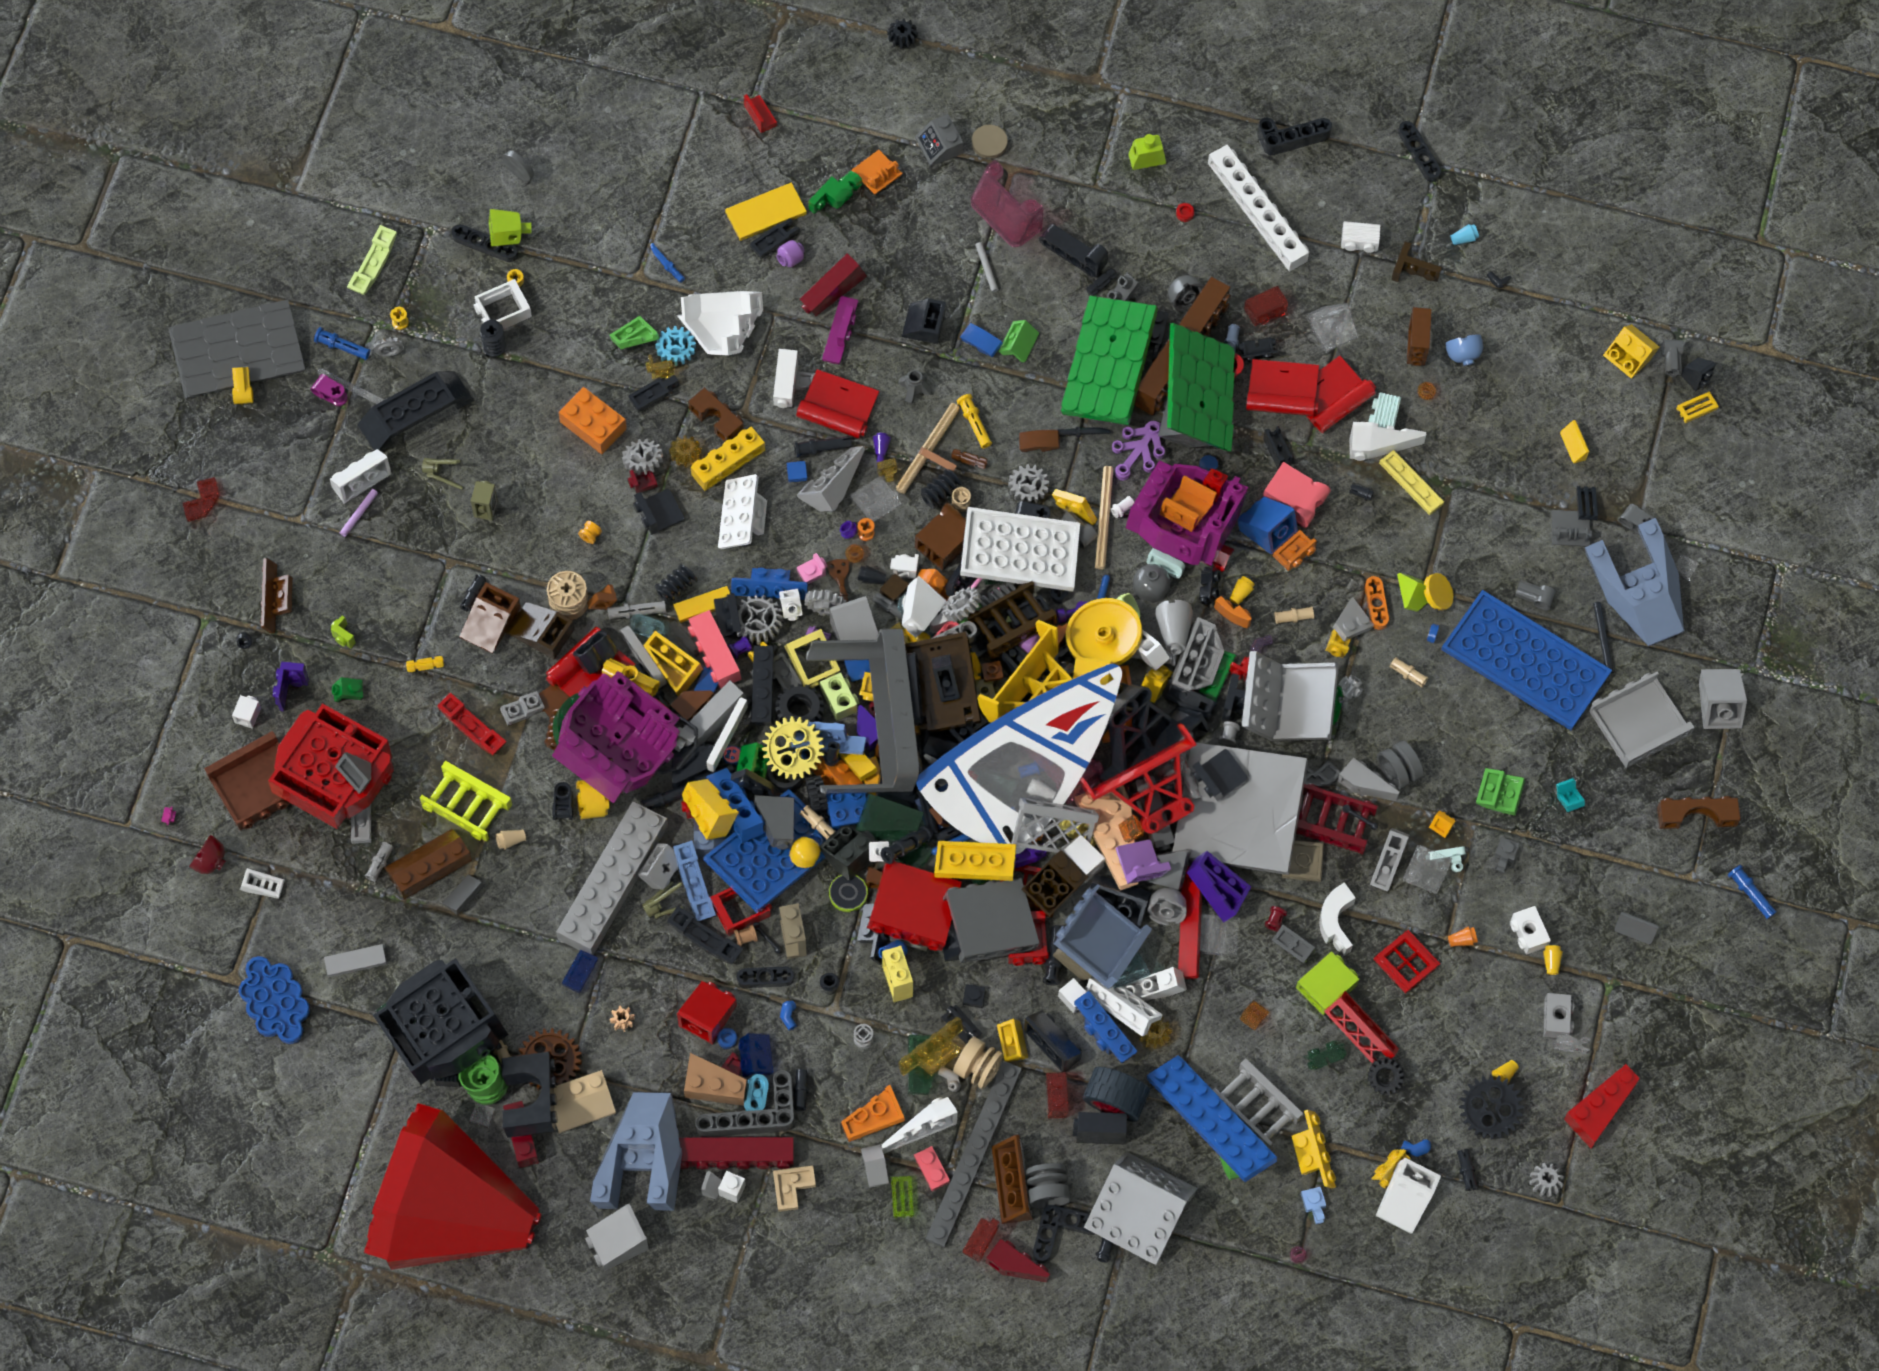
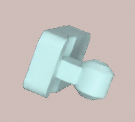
[1146,548,1185,579]
[1425,846,1466,872]

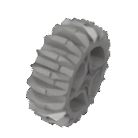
[737,594,783,645]

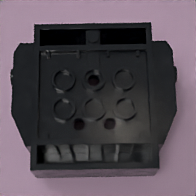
[373,958,509,1085]

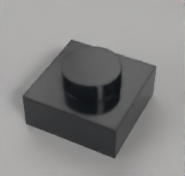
[963,984,985,1008]

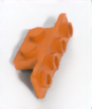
[810,756,864,785]

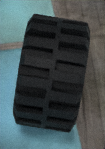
[776,684,824,733]

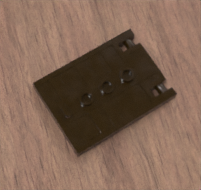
[905,632,982,736]

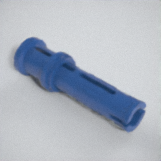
[314,327,371,360]
[1728,865,1777,919]

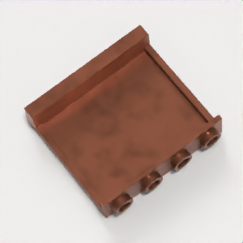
[204,731,289,831]

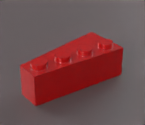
[1564,1064,1640,1149]

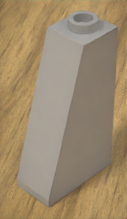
[683,680,752,746]

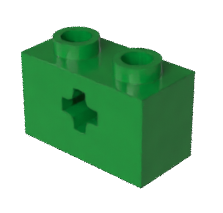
[736,743,769,779]

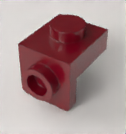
[627,470,658,494]

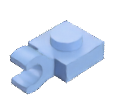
[1301,1187,1326,1224]

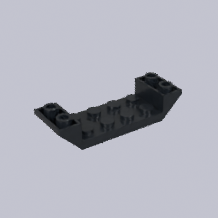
[357,371,474,452]

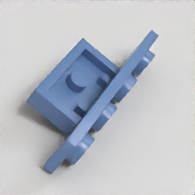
[788,721,866,755]

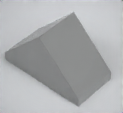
[861,1145,889,1188]

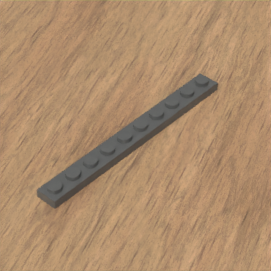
[926,1061,1022,1248]

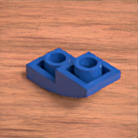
[960,323,1003,358]

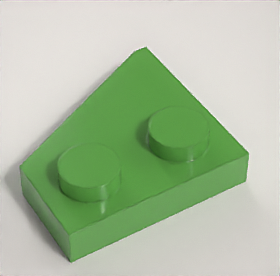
[610,316,660,349]

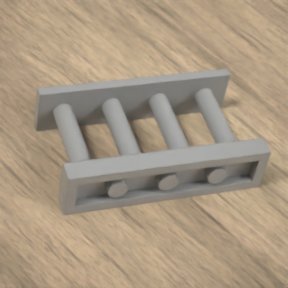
[1213,1058,1303,1149]

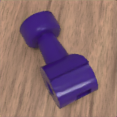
[1056,601,1088,624]

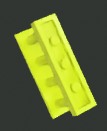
[420,761,512,842]

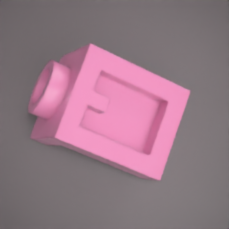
[797,553,827,584]

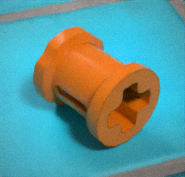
[858,518,875,541]

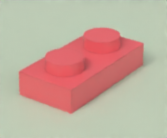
[914,1146,950,1191]

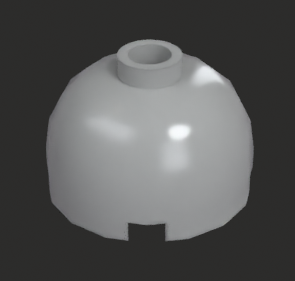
[1147,888,1187,925]

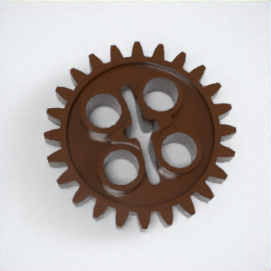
[518,1028,582,1091]

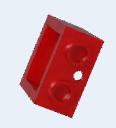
[710,887,772,936]

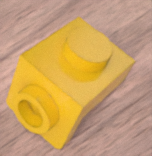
[1325,629,1351,658]
[859,672,873,701]

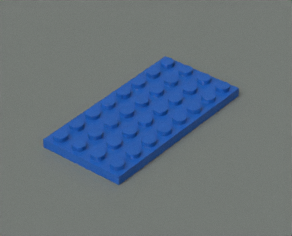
[1441,590,1612,730]

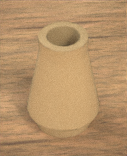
[496,829,526,850]

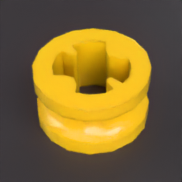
[507,269,524,287]

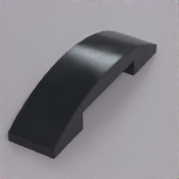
[667,906,743,965]

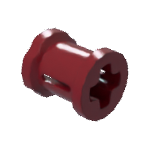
[1264,906,1287,932]

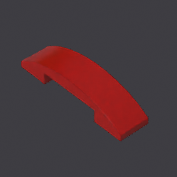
[437,692,507,756]

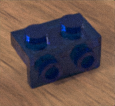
[738,1033,773,1077]

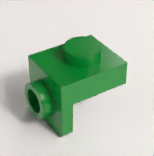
[332,677,363,702]

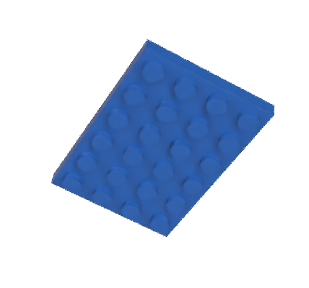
[703,789,833,913]

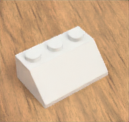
[330,450,391,504]

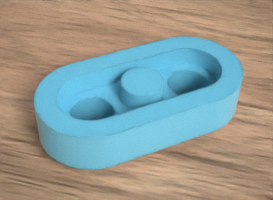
[744,1074,769,1111]

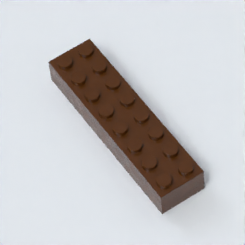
[1134,277,1231,416]

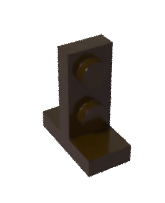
[1391,241,1442,282]

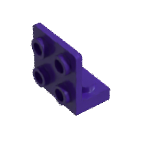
[273,662,309,712]

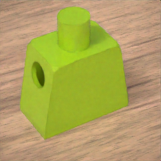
[1128,134,1166,170]
[488,209,531,246]

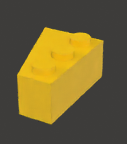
[643,631,703,696]
[682,779,739,840]

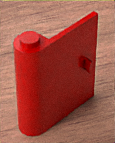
[1305,356,1376,433]
[1246,359,1319,416]
[796,369,879,439]
[546,627,636,697]

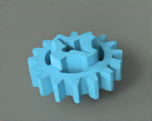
[655,326,696,366]

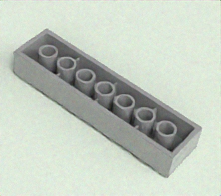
[556,802,668,957]

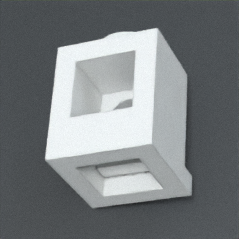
[890,554,919,579]
[779,589,802,621]

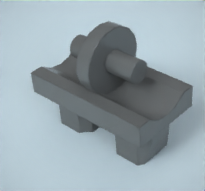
[1106,272,1140,301]

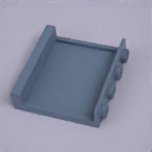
[1054,884,1152,989]

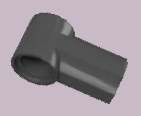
[1662,339,1683,377]
[1061,511,1098,549]
[1515,580,1556,611]

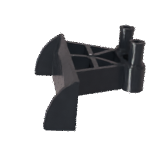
[1099,683,1210,798]

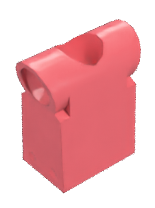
[1262,462,1331,528]

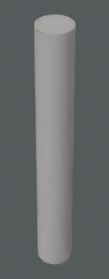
[976,242,999,293]

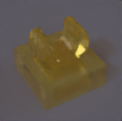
[877,458,897,482]

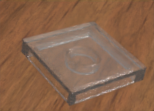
[1200,914,1240,957]

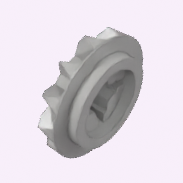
[374,337,404,356]

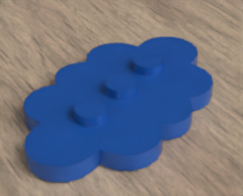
[239,956,310,1044]

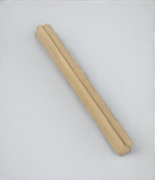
[896,403,959,494]
[1095,466,1114,570]

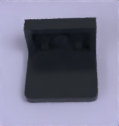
[633,489,684,535]
[1192,749,1248,802]

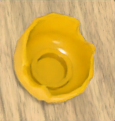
[789,837,820,868]

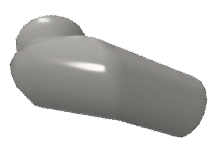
[938,1066,961,1092]

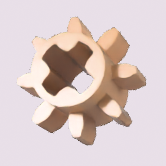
[610,1006,635,1032]

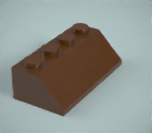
[384,829,472,900]

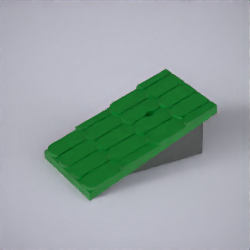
[1061,296,1158,425]
[1158,323,1235,452]

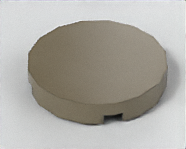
[972,125,1008,159]

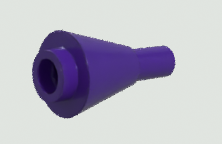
[873,433,891,468]

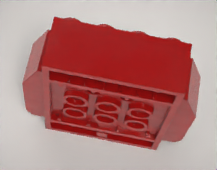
[268,703,394,829]

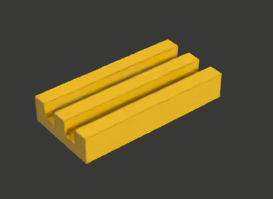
[1676,391,1719,423]

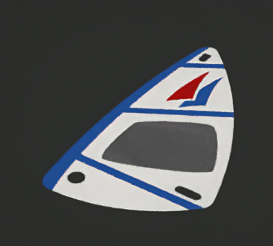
[916,664,1122,854]

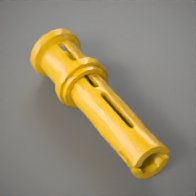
[957,394,992,449]

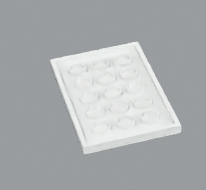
[960,507,1080,591]

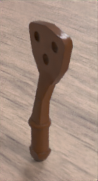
[826,559,849,602]

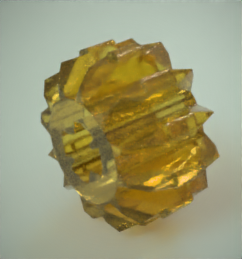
[669,435,701,468]
[1138,1016,1172,1049]

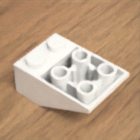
[1376,1158,1441,1234]

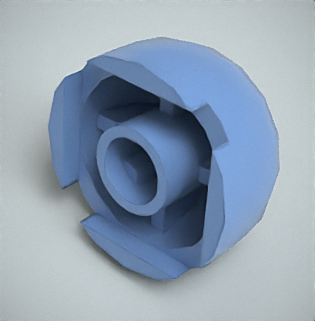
[1446,334,1483,366]

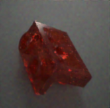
[962,1218,1000,1263]

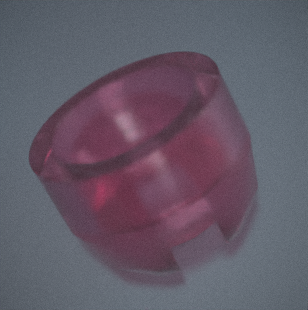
[1290,1246,1306,1263]

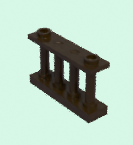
[967,581,1057,659]

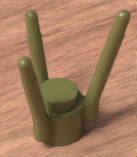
[422,458,463,490]
[642,881,683,919]

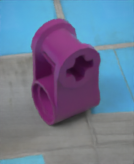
[310,374,348,406]

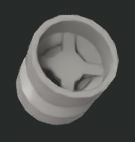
[854,1024,874,1049]

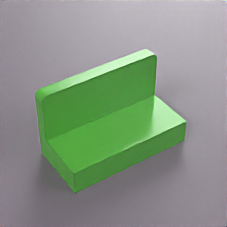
[999,320,1039,362]

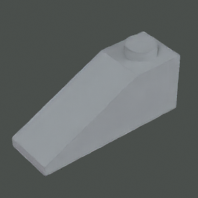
[1370,828,1410,891]

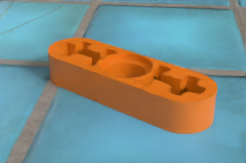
[1365,576,1389,630]

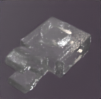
[1554,1034,1591,1054]

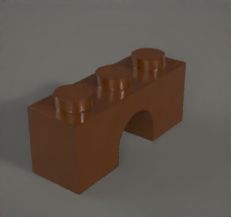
[688,387,744,442]

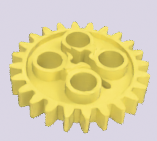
[762,716,825,779]

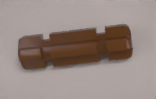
[951,449,988,469]

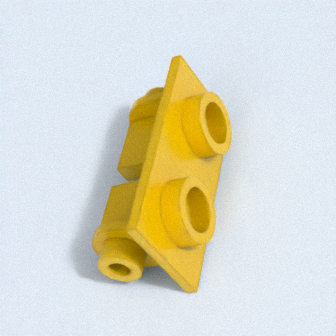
[1371,1149,1411,1188]

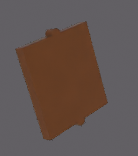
[539,685,569,718]

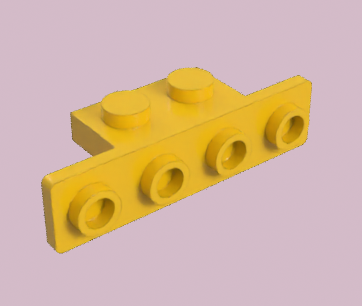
[1291,1110,1336,1189]

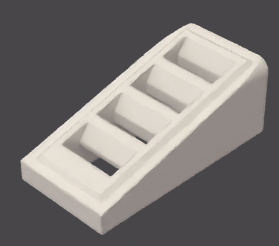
[240,868,285,899]

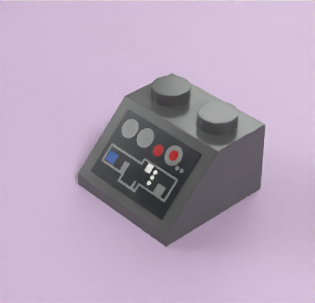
[915,114,963,167]

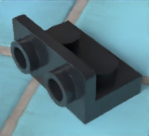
[714,593,741,636]

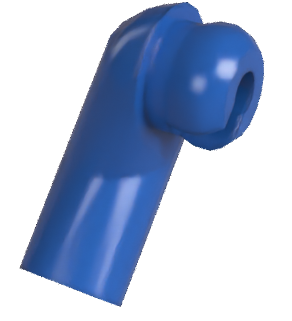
[780,1001,797,1031]

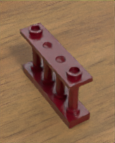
[1296,784,1378,854]

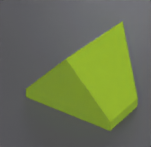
[1397,573,1428,612]

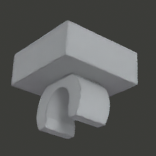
[674,727,696,752]

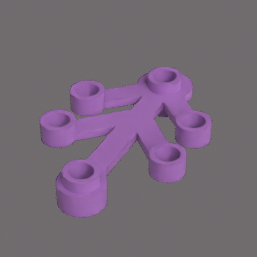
[1112,421,1165,481]

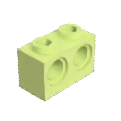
[820,673,859,721]

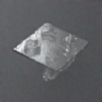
[850,476,902,522]
[1402,845,1452,894]

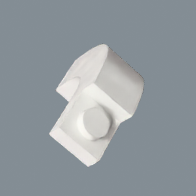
[1319,883,1356,956]

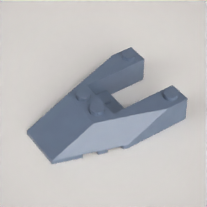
[1585,518,1684,647]
[590,1092,682,1211]

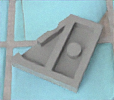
[1333,597,1374,641]

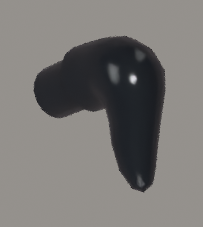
[1487,271,1512,288]

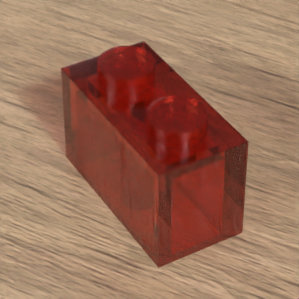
[1244,286,1288,326]
[1045,1072,1069,1119]

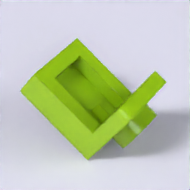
[331,615,355,649]

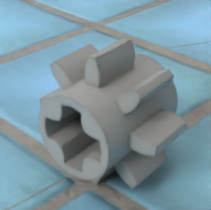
[1338,675,1363,699]

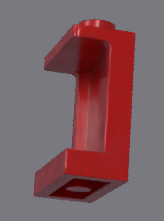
[1008,911,1049,966]

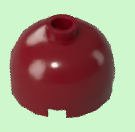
[189,835,226,874]

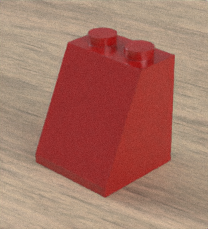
[677,981,737,1045]

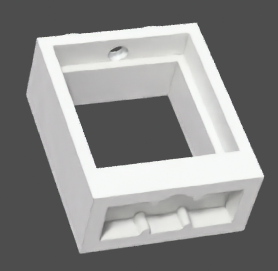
[473,279,532,329]

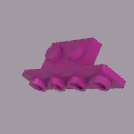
[822,296,858,365]

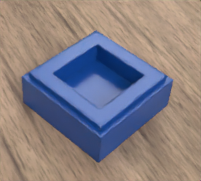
[787,461,807,482]

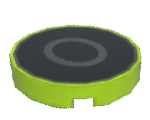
[829,875,868,912]

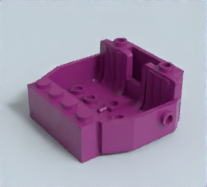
[1125,460,1248,566]
[552,671,680,803]

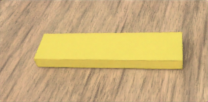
[1379,450,1444,515]

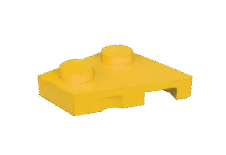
[1052,489,1098,525]

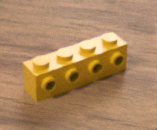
[691,426,765,491]

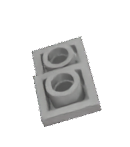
[500,691,545,726]

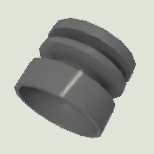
[1025,1163,1071,1209]

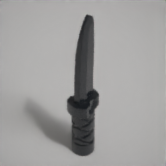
[1057,426,1111,437]

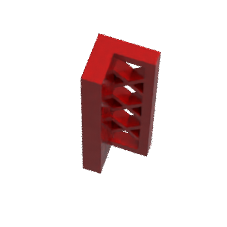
[1324,991,1399,1064]

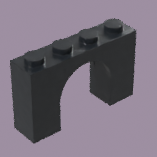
[502,1052,558,1138]

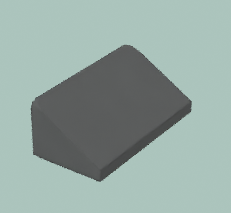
[442,875,483,916]
[1614,912,1659,945]

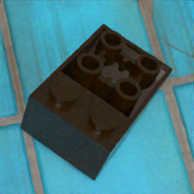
[506,602,575,660]
[1021,850,1088,917]

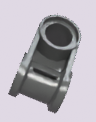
[1619,504,1654,535]

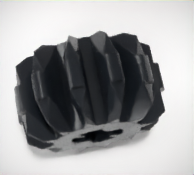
[887,18,918,49]

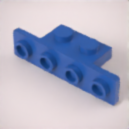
[731,568,808,600]
[1074,991,1137,1063]

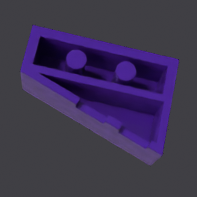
[1187,851,1251,923]

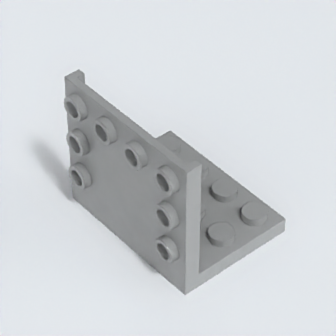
[1242,651,1339,741]
[1084,1151,1198,1265]

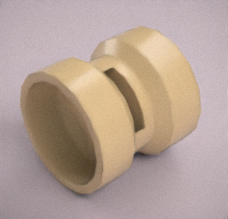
[952,487,971,512]

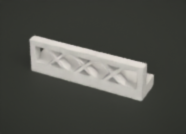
[1085,977,1162,1036]

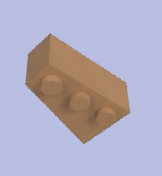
[684,1053,747,1106]

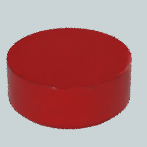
[1176,203,1194,222]

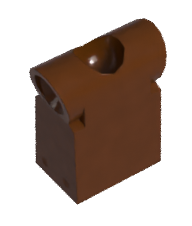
[914,502,966,571]

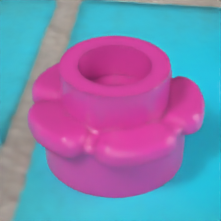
[161,806,176,825]

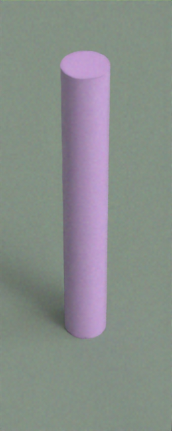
[339,489,378,537]

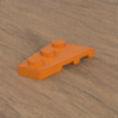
[841,1085,905,1142]

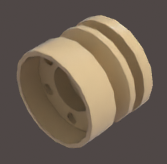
[547,571,589,620]
[953,1036,1004,1089]

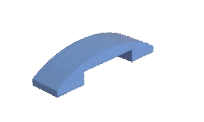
[673,841,716,921]

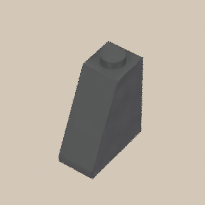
[754,796,794,850]
[1145,849,1191,890]

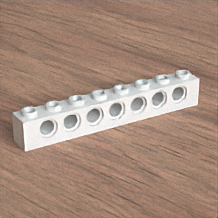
[1208,145,1309,272]

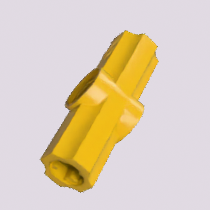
[602,658,660,697]

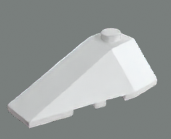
[1349,422,1426,461]
[882,1097,958,1154]

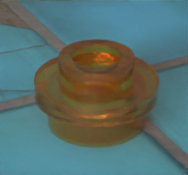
[1417,382,1436,400]
[845,544,864,563]

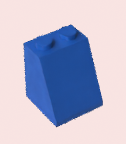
[1237,497,1298,555]

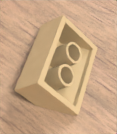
[554,1070,616,1133]

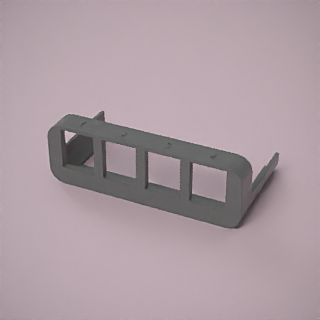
[806,629,919,794]

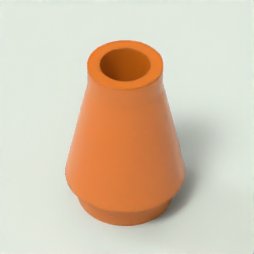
[1448,926,1478,947]

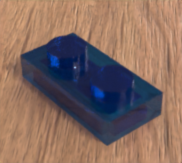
[562,949,598,994]

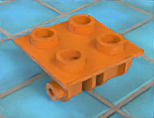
[851,150,902,195]

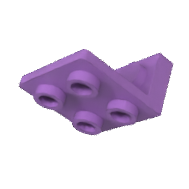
[1116,840,1171,884]

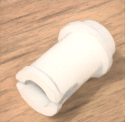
[1111,496,1134,518]

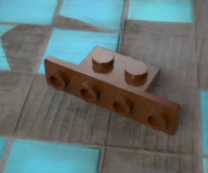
[260,558,293,634]

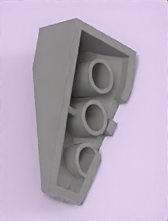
[797,446,865,512]

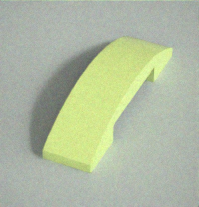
[347,225,397,295]

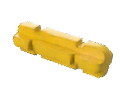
[406,656,444,672]

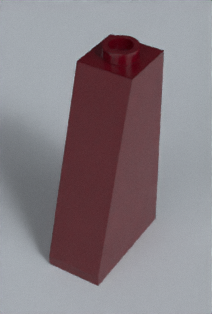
[800,253,867,317]

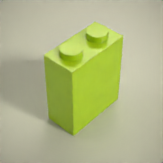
[1296,951,1359,1016]

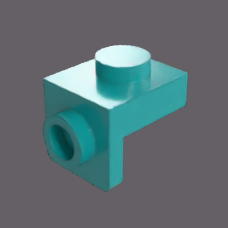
[1556,778,1585,812]

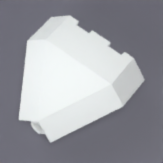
[677,291,763,355]

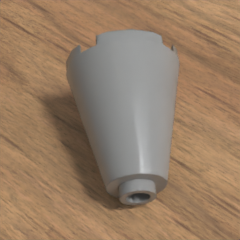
[1155,600,1193,655]

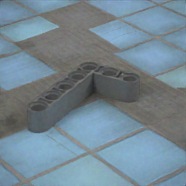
[695,1070,794,1137]

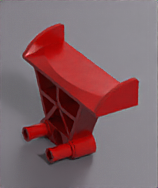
[1079,723,1197,834]

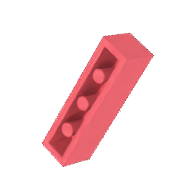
[687,610,742,688]

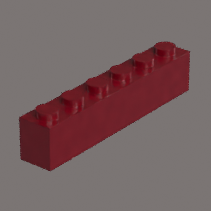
[679,1137,794,1169]

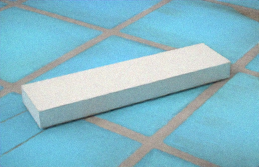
[707,697,748,772]

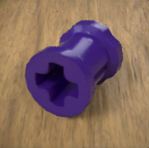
[727,637,752,660]

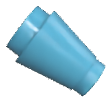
[1450,224,1479,245]

